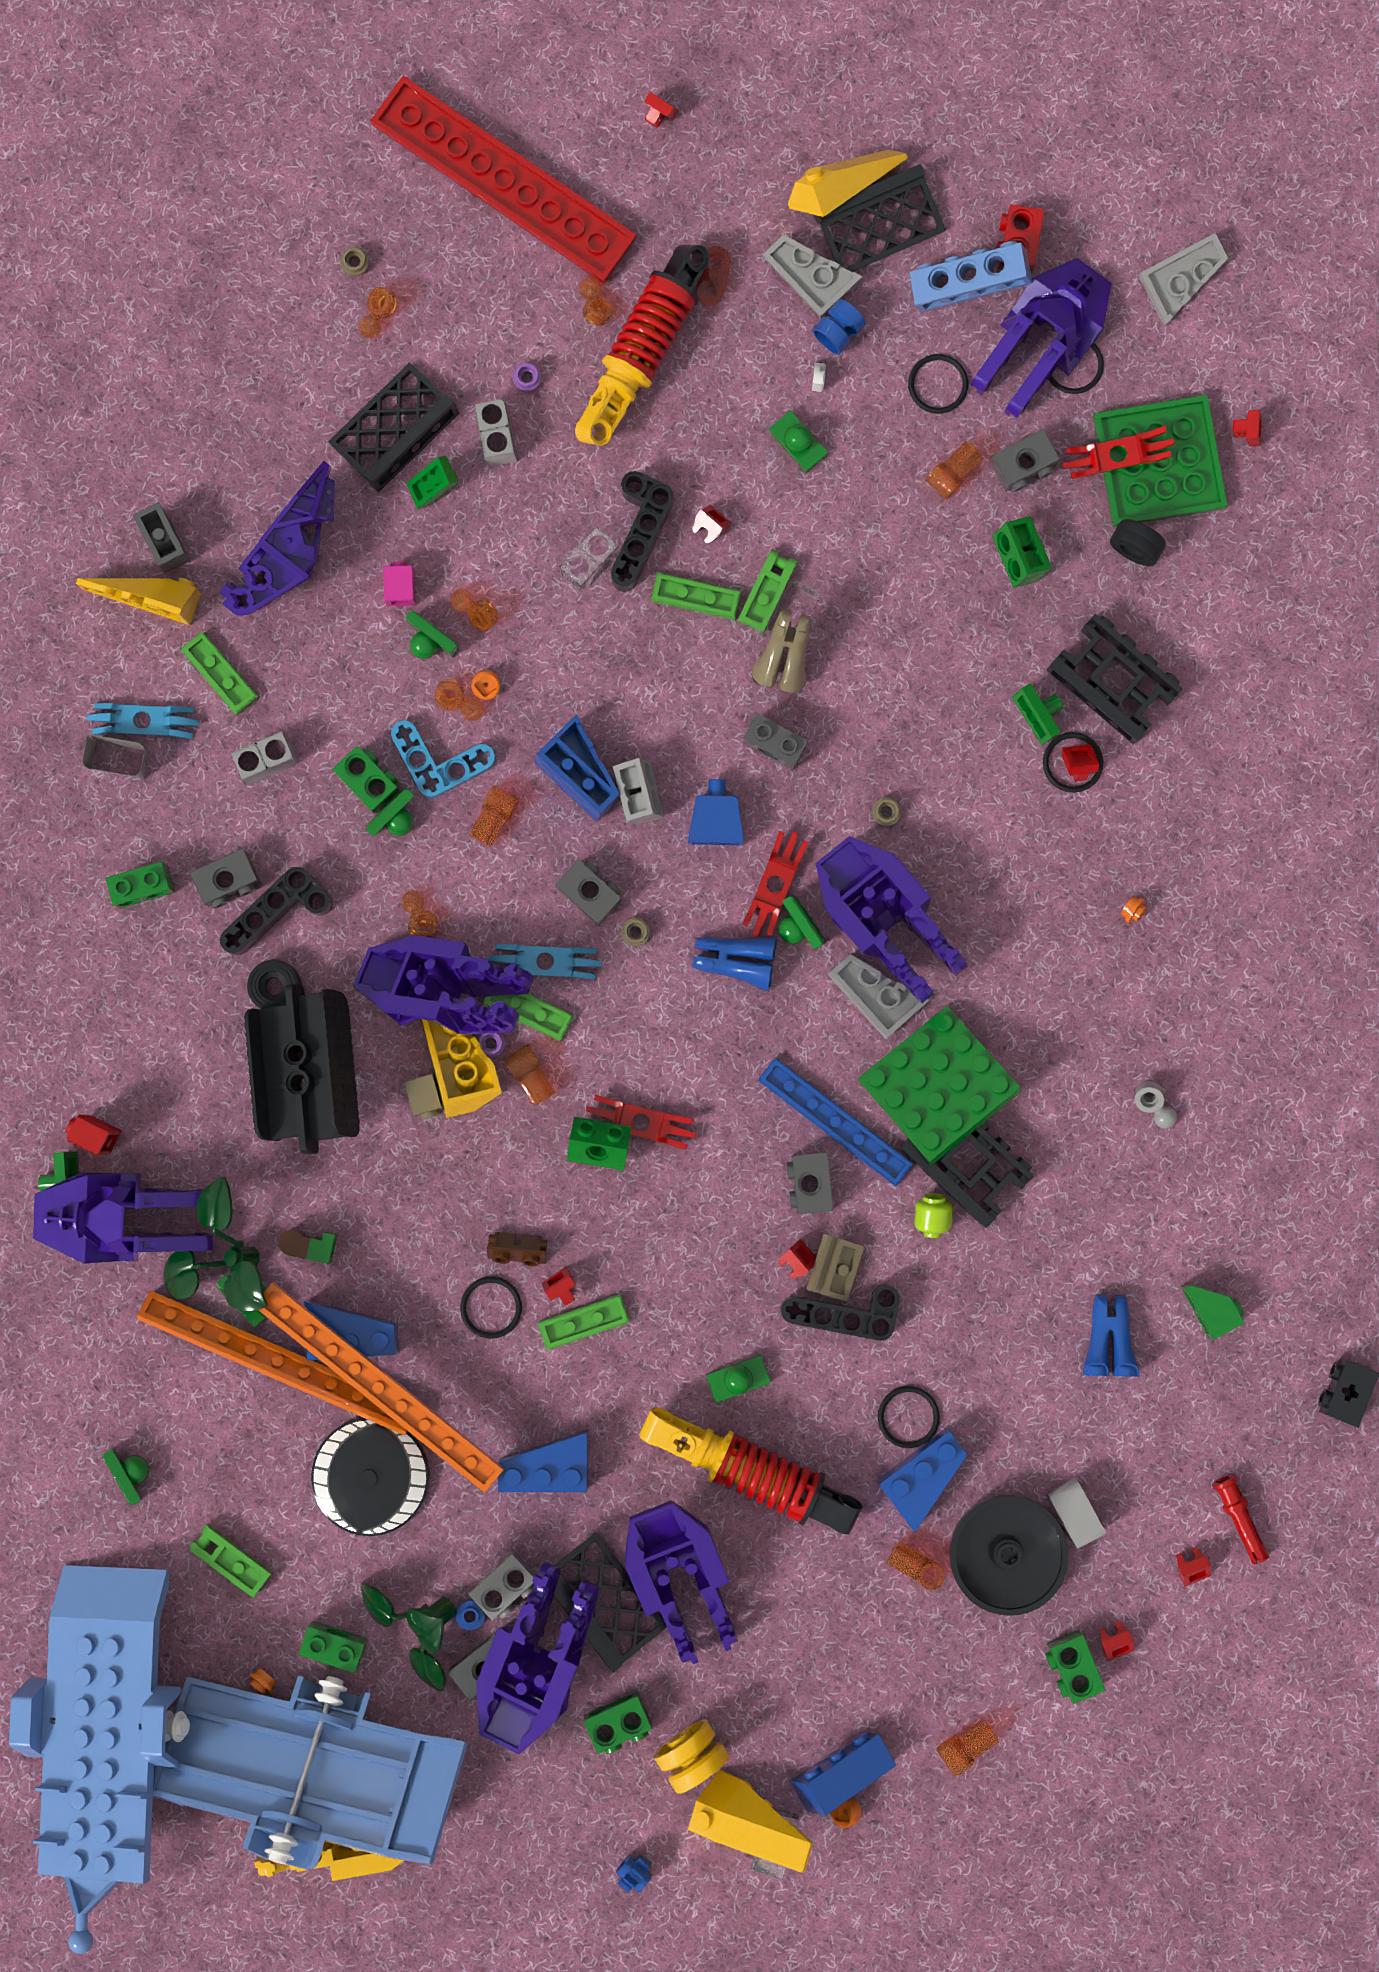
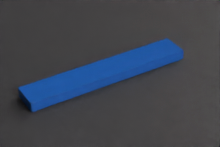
[758,1057,914,1187]

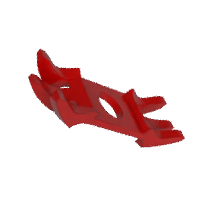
[1062,426,1175,479]
[742,831,809,937]
[586,1095,696,1150]

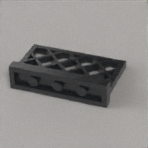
[813,164,946,272]
[328,362,460,493]
[554,1532,667,1673]

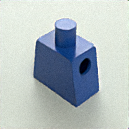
[688,779,744,846]

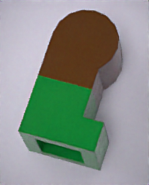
[279,1229,338,1264]

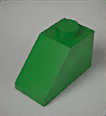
[1180,1284,1244,1340]

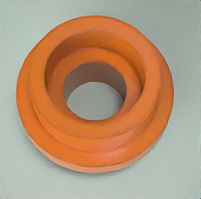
[1121,896,1147,924]
[249,1668,276,1695]

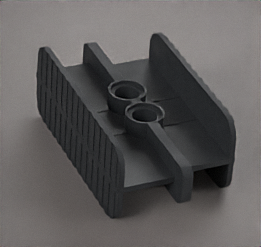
[244,984,360,1155]

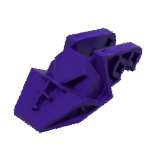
[971,258,1112,418]
[220,461,335,616]
[815,836,968,1003]
[353,935,534,1034]
[33,1172,213,1264]
[625,1500,738,1664]
[476,1562,600,1754]

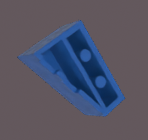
[304,1299,399,1361]
[789,1731,896,1816]

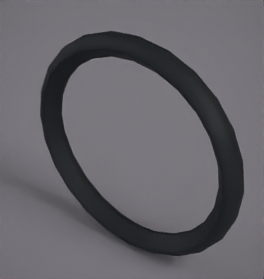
[1048,343,1104,394]
[908,354,968,414]
[1043,732,1104,793]
[460,1277,522,1339]
[878,1386,940,1448]

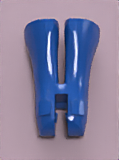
[692,936,777,991]
[1083,1294,1140,1377]

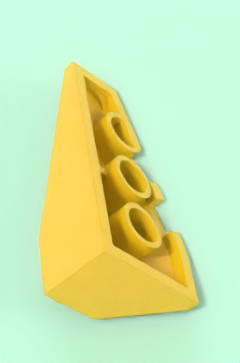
[788,149,908,217]
[76,577,201,625]
[421,1018,502,1118]
[688,1770,813,1873]

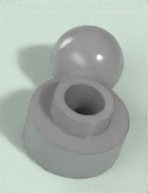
[1135,1082,1177,1129]

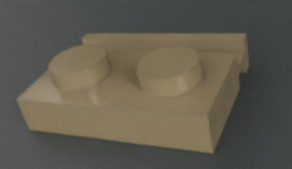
[806,1234,865,1302]

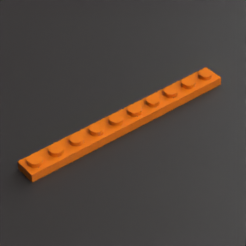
[259,1281,504,1493]
[137,1290,407,1435]

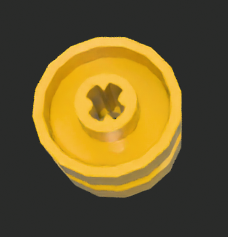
[653,1719,730,1793]

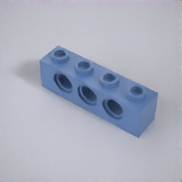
[909,241,1033,312]

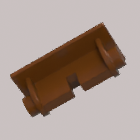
[487,1232,548,1267]

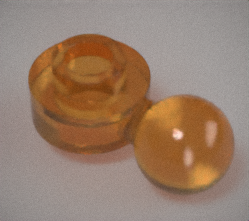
[579,277,613,326]
[358,287,397,339]
[450,589,499,631]
[434,679,484,721]
[401,891,439,938]

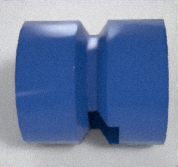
[812,299,866,355]

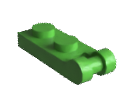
[738,549,798,633]
[189,1523,272,1598]

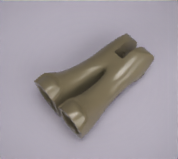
[752,609,811,693]

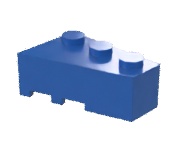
[534,714,620,822]
[877,1428,967,1532]
[498,1429,588,1492]

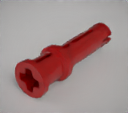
[1212,1474,1270,1565]

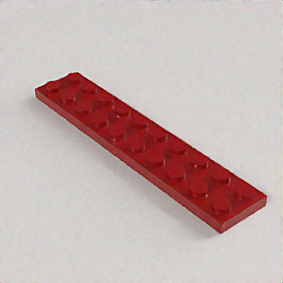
[370,75,637,284]

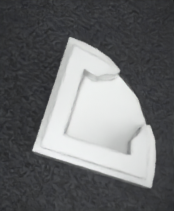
[812,362,826,392]

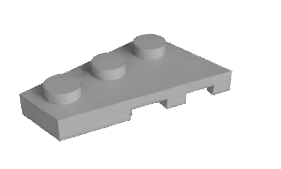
[1138,232,1228,325]
[762,235,863,319]
[827,954,929,1039]

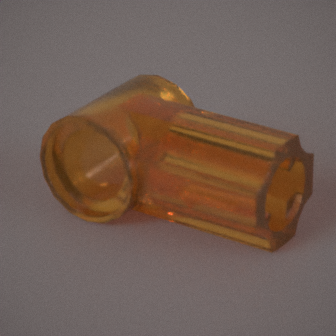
[925,441,983,500]
[469,785,520,847]
[503,1044,555,1106]
[886,1541,945,1590]
[936,1719,1000,1776]

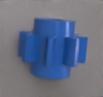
[616,1854,652,1893]

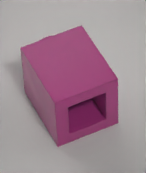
[383,561,416,606]

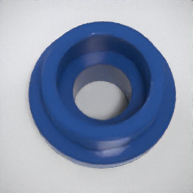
[456,1600,485,1630]

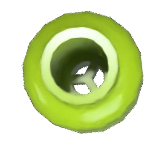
[914,1193,953,1238]

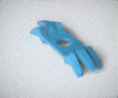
[86,703,199,739]
[489,944,602,980]

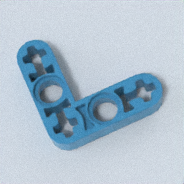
[391,720,496,798]

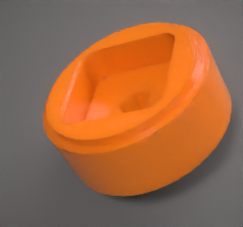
[471,669,501,700]
[831,1797,861,1828]

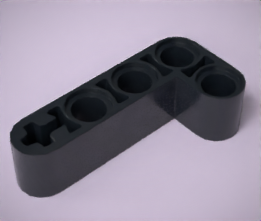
[611,471,673,592]
[220,867,333,955]
[780,1284,900,1341]

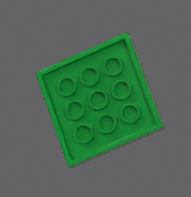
[1093,395,1228,527]
[858,1006,1022,1166]

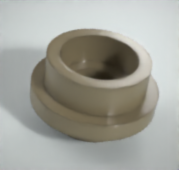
[340,247,369,276]
[872,797,901,826]
[621,917,650,947]

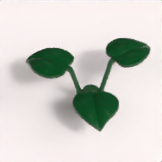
[163,1177,268,1311]
[361,1581,457,1692]

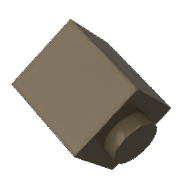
[404,1074,443,1120]

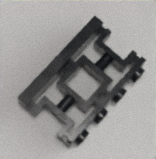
[1046,614,1182,745]
[899,1123,1034,1228]

